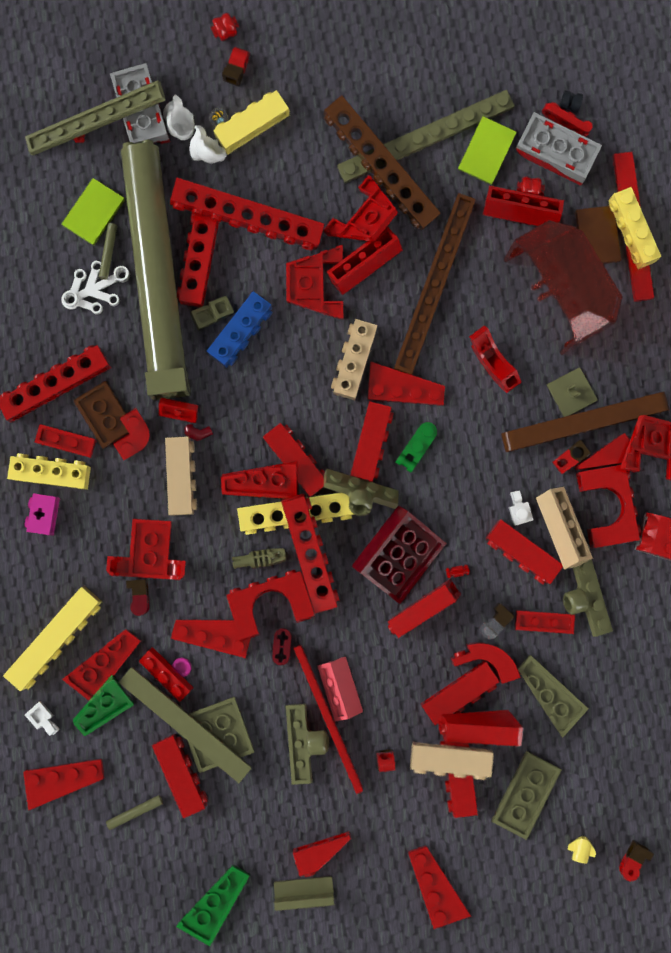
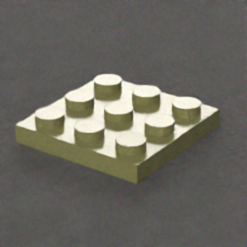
[187,696,255,773]

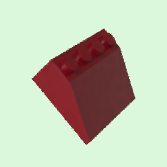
[352,505,447,604]

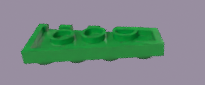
[176,864,250,946]

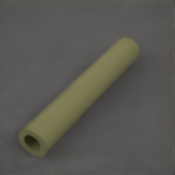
[99,223,117,280]
[106,795,163,830]

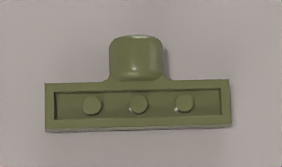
[323,469,398,516]
[563,559,613,637]
[286,704,329,785]

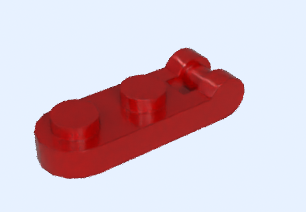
[542,102,593,137]

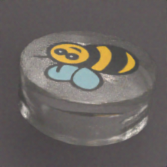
[209,108,228,128]

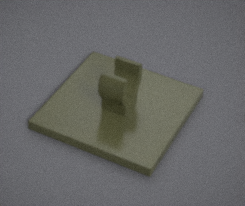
[547,367,598,417]

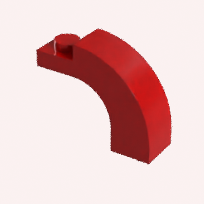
[469,325,522,393]
[451,642,520,684]

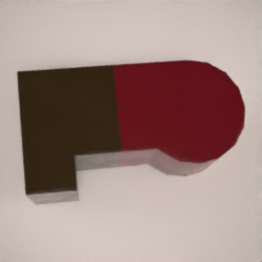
[126,579,150,616]

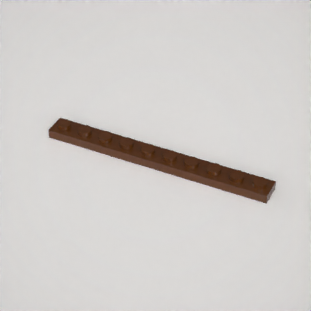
[394,193,476,375]

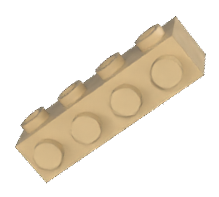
[331,319,377,400]
[165,437,197,516]
[536,487,593,569]
[410,742,493,780]

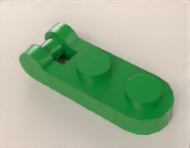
[395,422,437,473]

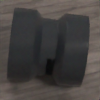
[560,90,583,113]

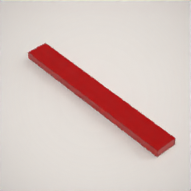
[612,152,654,302]
[294,645,363,794]

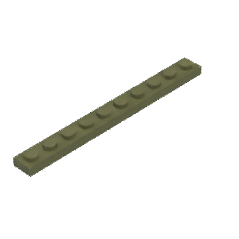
[337,90,514,183]

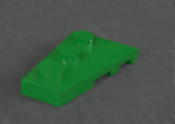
[73,675,134,737]

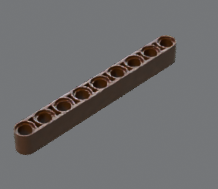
[501,392,670,452]

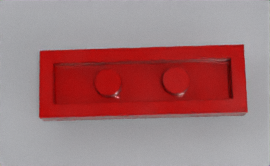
[35,424,96,458]
[515,610,575,634]
[139,647,194,702]

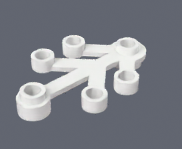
[61,261,130,315]

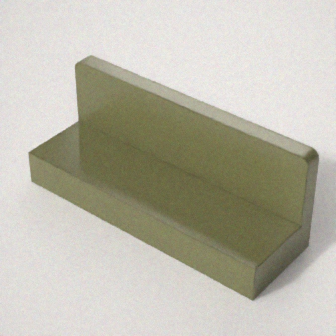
[274,876,334,911]

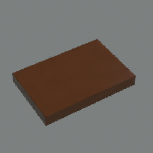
[575,206,621,266]
[73,380,129,449]

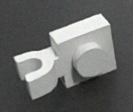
[509,491,533,526]
[25,701,60,736]

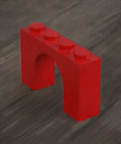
[576,465,641,548]
[226,570,315,641]

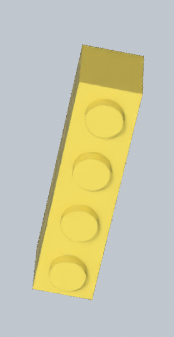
[213,90,290,155]

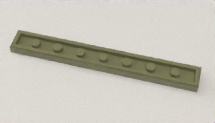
[25,80,166,155]
[119,667,252,783]

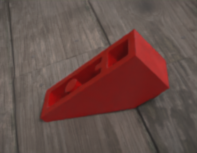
[574,433,630,470]
[293,831,351,877]

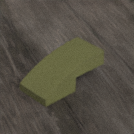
[190,296,234,330]

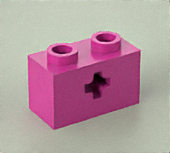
[25,493,60,536]

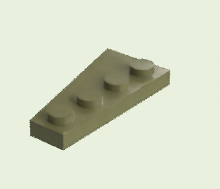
[517,655,588,738]

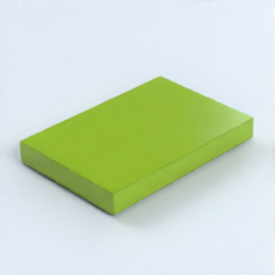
[458,116,517,185]
[62,178,125,246]

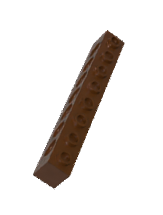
[323,95,441,231]

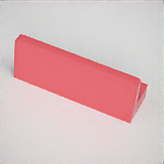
[317,657,363,722]

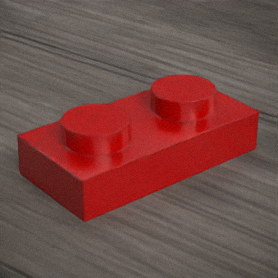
[159,398,198,423]

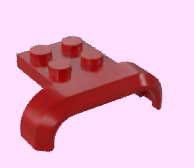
[106,519,186,580]

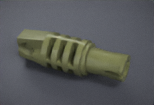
[232,548,286,569]

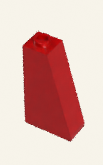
[388,578,461,638]
[439,710,523,746]

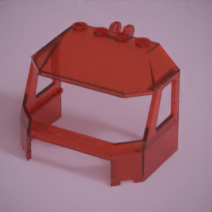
[504,220,623,355]

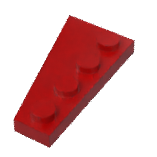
[171,620,256,658]
[62,629,142,700]
[23,758,105,811]
[408,845,471,929]

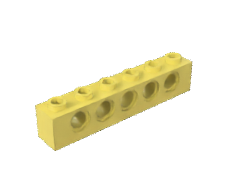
[237,493,355,535]

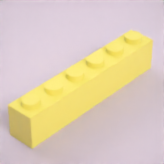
[3,587,102,691]

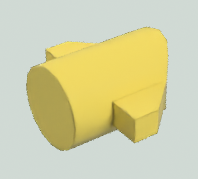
[568,836,596,864]

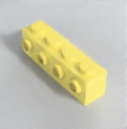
[609,187,661,269]
[7,453,91,490]

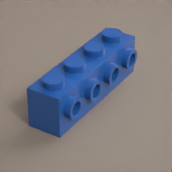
[207,291,272,368]

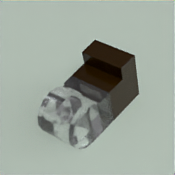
[480,603,515,639]

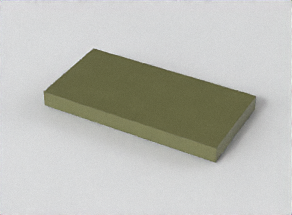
[491,751,562,840]

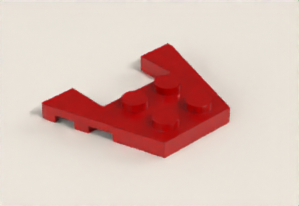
[323,175,398,242]
[286,245,344,320]
[621,415,671,481]

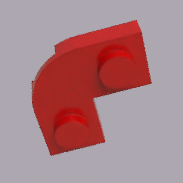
[113,408,150,460]

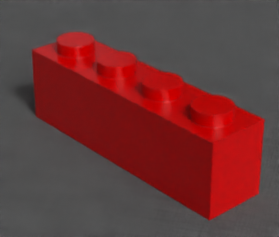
[483,185,564,230]
[327,226,403,295]
[350,401,394,482]
[263,423,325,497]
[485,519,563,585]
[421,661,499,725]
[152,733,208,819]
[440,737,478,818]

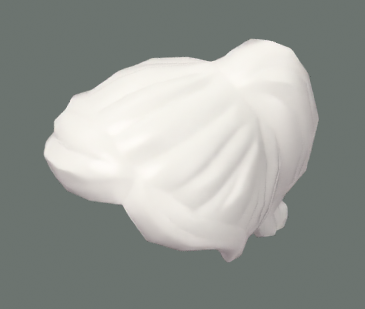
[163,95,195,140]
[189,125,227,163]

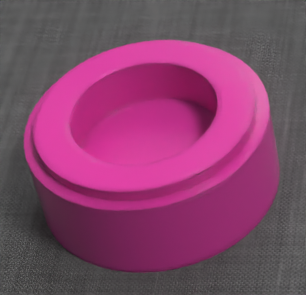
[172,657,192,677]

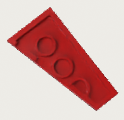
[368,362,445,406]
[221,461,298,499]

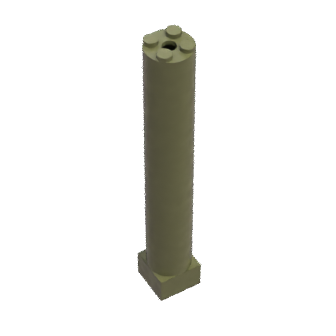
[121,140,192,401]

